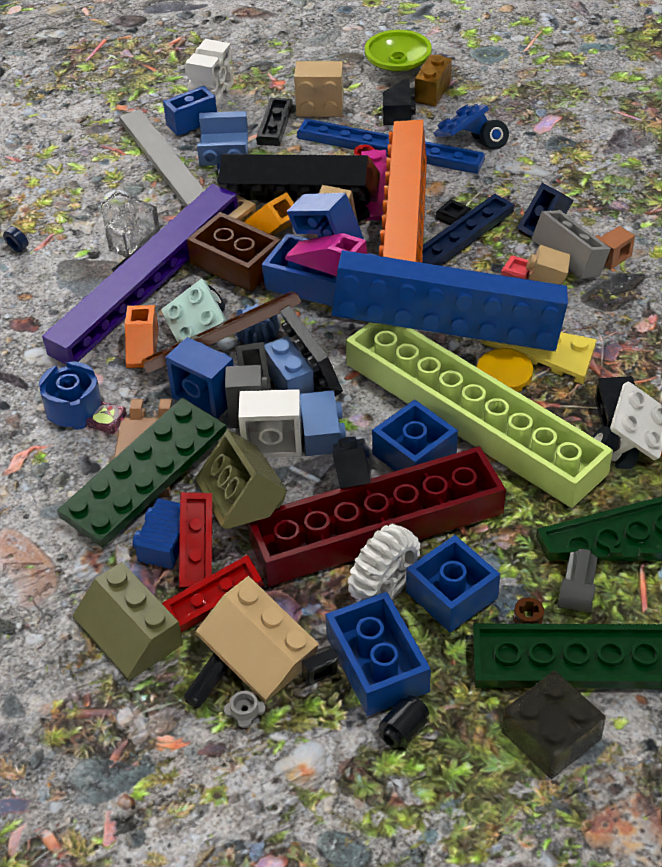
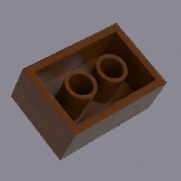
[187,212,281,292]

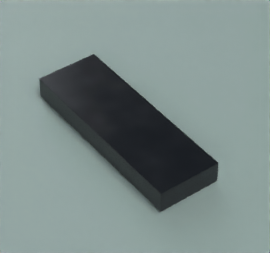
[256,97,293,146]

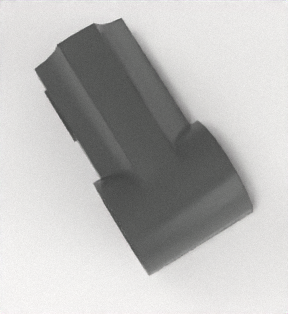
[558,549,598,614]

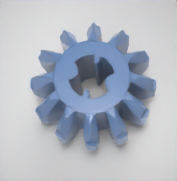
[235,302,280,345]

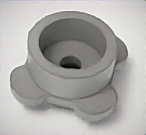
[224,690,265,728]

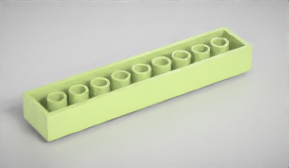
[346,322,613,508]

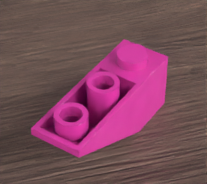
[285,233,367,276]

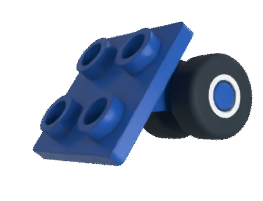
[433,104,509,149]

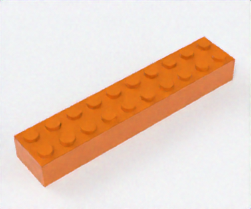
[379,120,427,263]

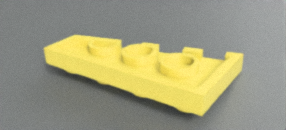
[481,332,597,385]

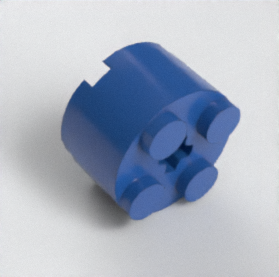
[39,362,102,430]

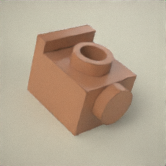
[595,226,635,269]

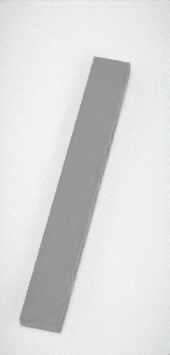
[119,109,205,207]

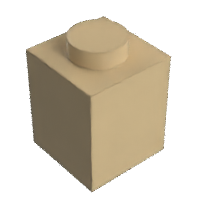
[526,245,570,285]

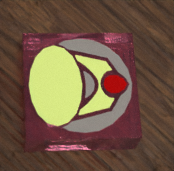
[87,401,127,434]

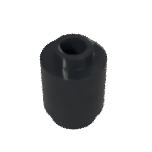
[379,695,429,748]

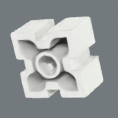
[185,39,234,106]

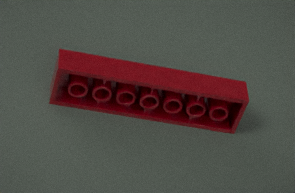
[247,446,506,586]

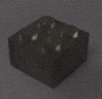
[501,670,606,780]

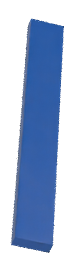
[297,119,485,174]

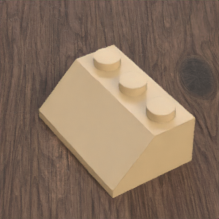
[195,576,319,703]

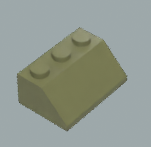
[73,562,183,682]

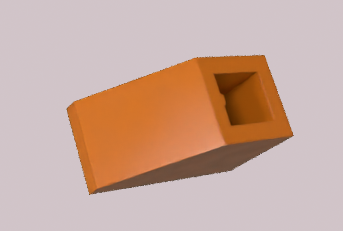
[125,305,159,368]

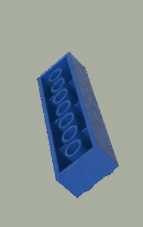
[332,250,568,352]

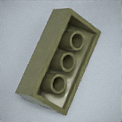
[195,429,288,529]

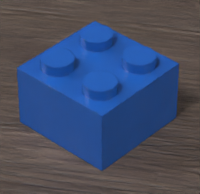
[165,337,234,419]
[372,400,458,471]
[406,535,500,633]

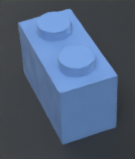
[264,336,314,394]
[300,390,346,456]

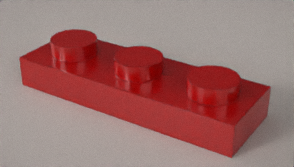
[178,492,212,589]
[162,555,264,632]

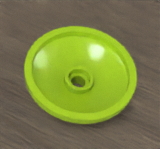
[364,30,432,72]

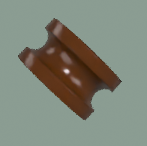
[513,597,544,624]

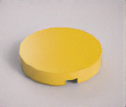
[477,348,533,392]

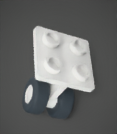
[592,382,662,469]

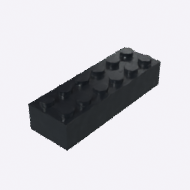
[218,154,380,205]

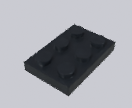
[280,305,343,396]

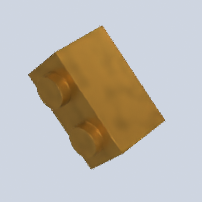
[415,54,452,107]

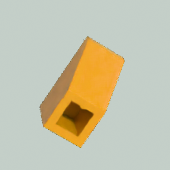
[244,192,294,236]

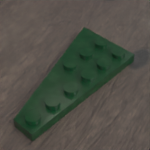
[536,496,662,561]

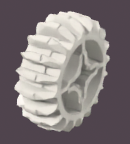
[348,523,420,602]

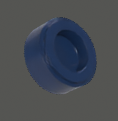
[3,226,29,252]

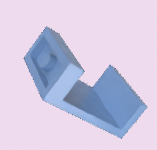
[197,111,248,166]

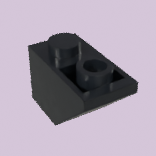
[382,79,416,126]

